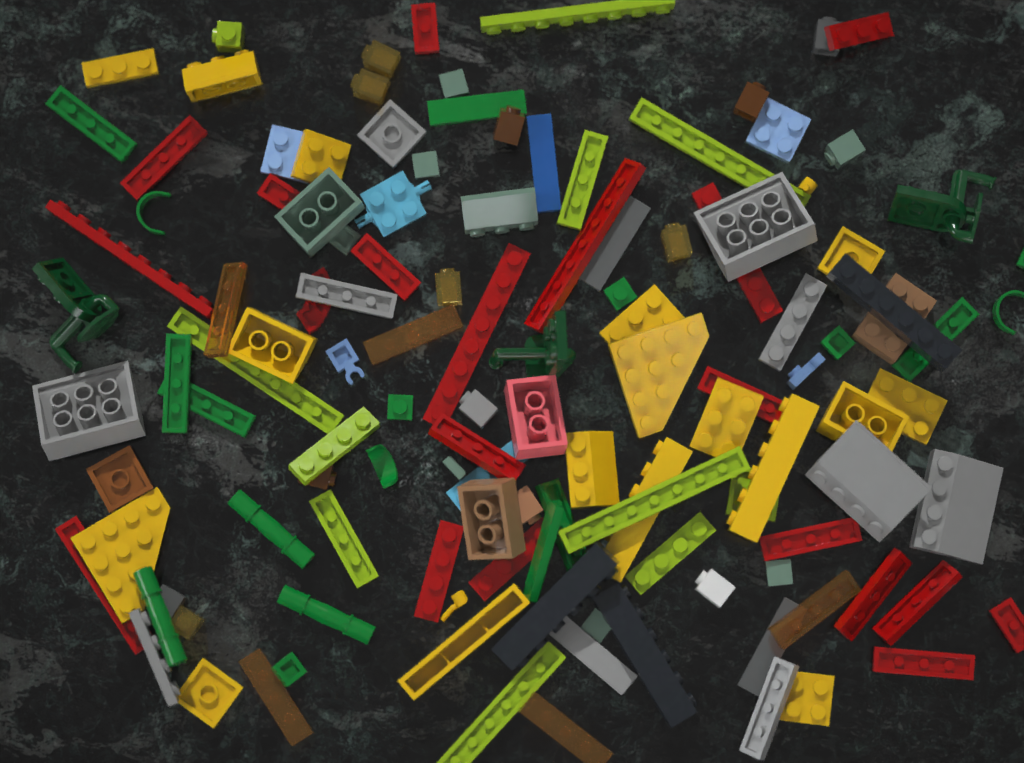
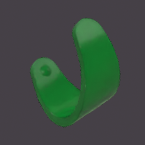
[136,191,171,235]
[992,290,1024,335]
[366,444,398,489]

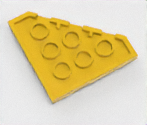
[608,313,709,438]
[71,487,170,624]

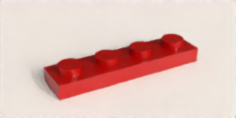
[120,115,208,202]
[697,366,782,424]
[428,413,526,481]
[468,517,544,601]
[759,517,862,561]
[414,520,464,623]
[834,547,912,642]
[872,560,962,646]
[872,647,975,680]

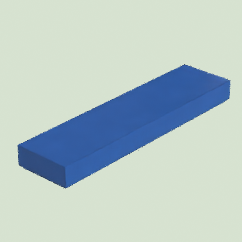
[527,114,561,213]

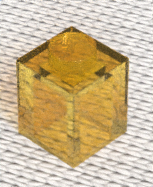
[361,40,401,79]
[350,68,390,106]
[660,222,693,262]
[435,268,462,306]
[172,605,205,640]

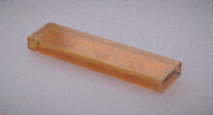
[204,262,248,358]
[363,304,463,365]
[768,570,861,650]
[239,648,314,746]
[519,691,613,763]

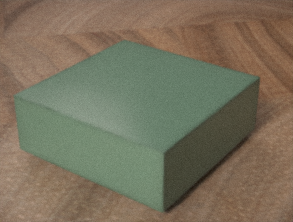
[439,69,469,99]
[412,151,440,179]
[329,225,361,256]
[443,456,466,481]
[765,559,793,586]
[580,608,611,643]

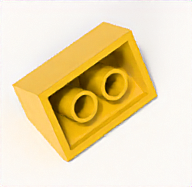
[182,50,262,103]
[226,307,318,384]
[816,381,910,451]
[565,431,620,510]

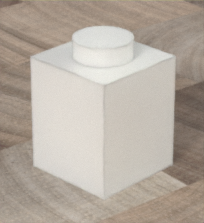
[695,569,736,608]

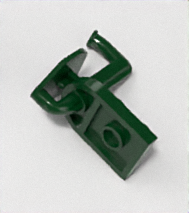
[887,170,997,244]
[32,258,119,374]
[489,311,576,379]

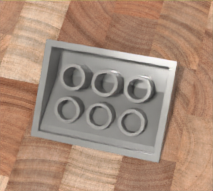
[693,172,817,282]
[32,360,146,461]
[805,420,932,542]
[909,449,1003,565]

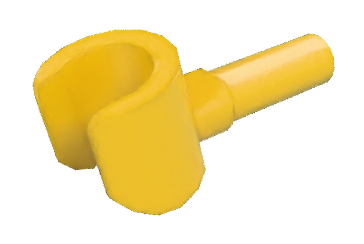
[798,177,818,195]
[440,590,468,622]

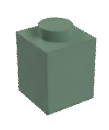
[825,129,866,170]

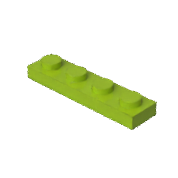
[557,130,608,231]
[289,406,380,486]
[309,489,379,589]
[624,512,716,595]

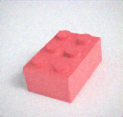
[504,374,568,460]

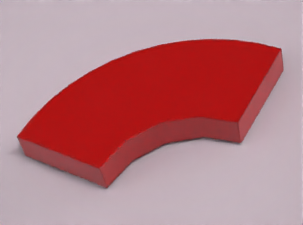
[296,267,331,335]

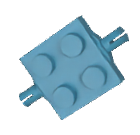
[355,171,432,237]

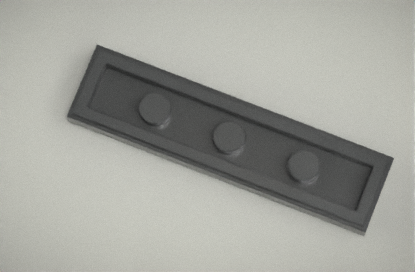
[579,196,651,292]
[737,597,807,697]

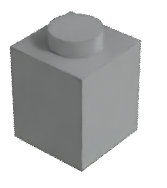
[459,389,498,429]

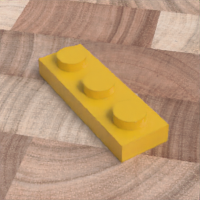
[82,48,159,88]

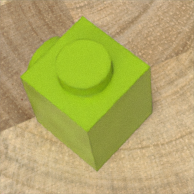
[212,21,245,53]

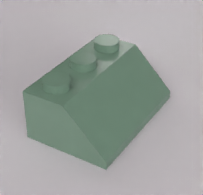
[274,167,365,258]
[461,187,538,237]

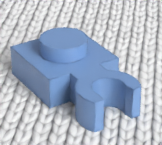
[326,338,365,386]
[787,352,825,390]

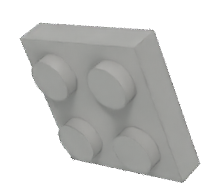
[357,99,426,169]

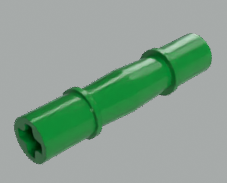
[228,489,315,569]
[133,566,187,667]
[277,585,376,645]

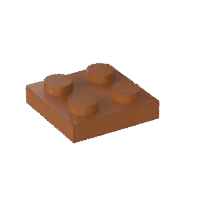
[86,445,154,513]

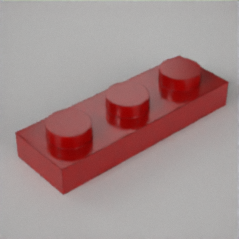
[824,12,894,51]
[350,233,421,301]

